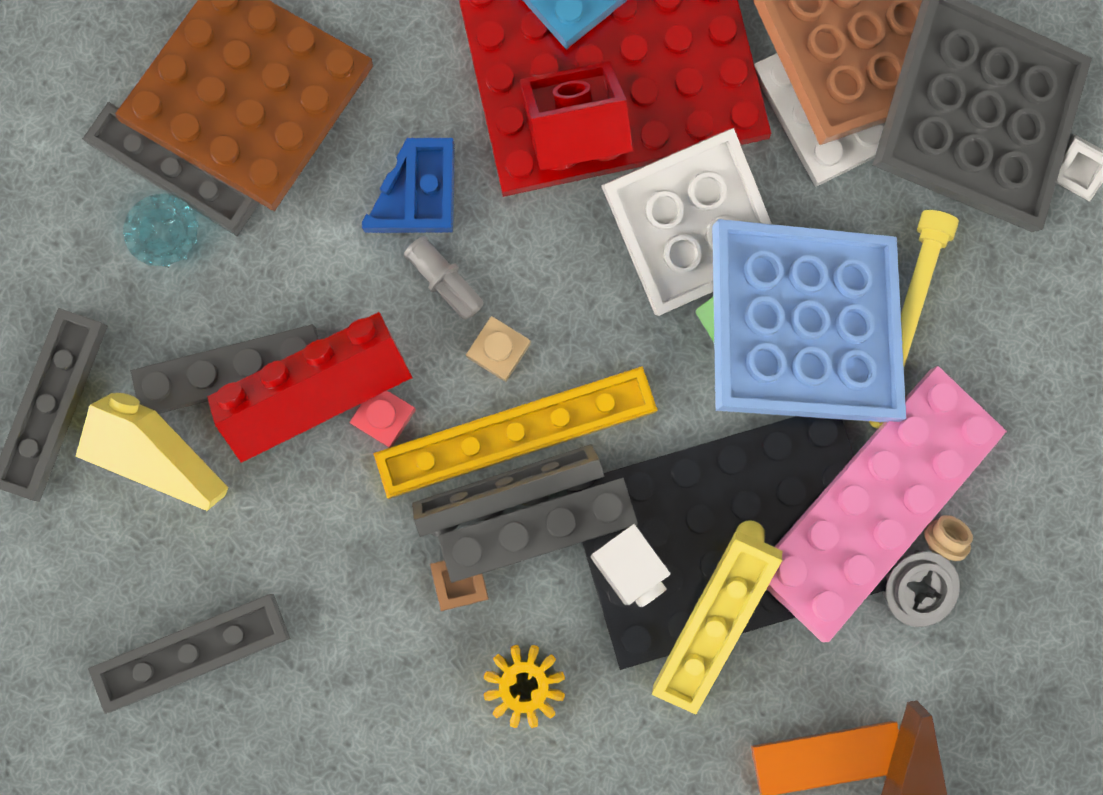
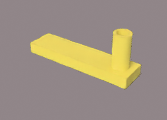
[652,521,783,714]

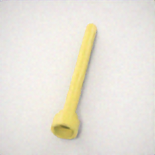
[869,210,959,428]

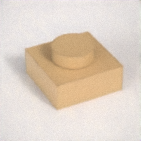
[466,316,531,382]

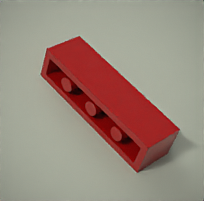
[207,312,413,463]

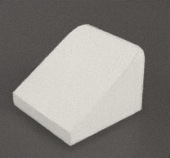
[1056,134,1103,201]

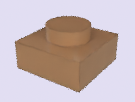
[430,560,489,611]

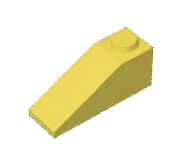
[76,393,228,511]

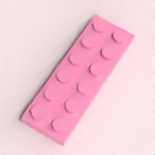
[767,366,1007,642]

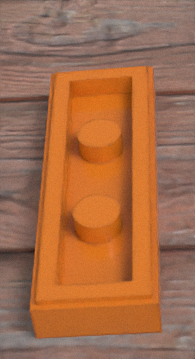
[751,721,899,795]

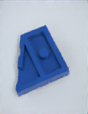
[362,138,455,233]

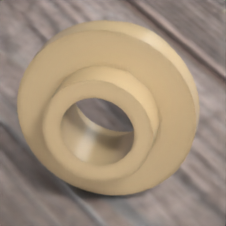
[924,515,973,561]

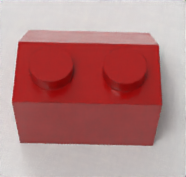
[519,61,633,170]

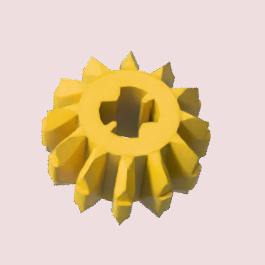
[483,645,565,728]

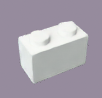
[591,524,671,607]

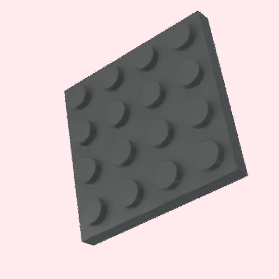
[872,0,1092,232]

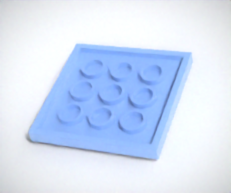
[712,219,906,422]

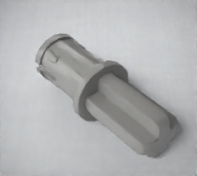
[404,236,483,320]

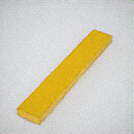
[373,366,658,499]

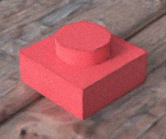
[349,391,416,448]

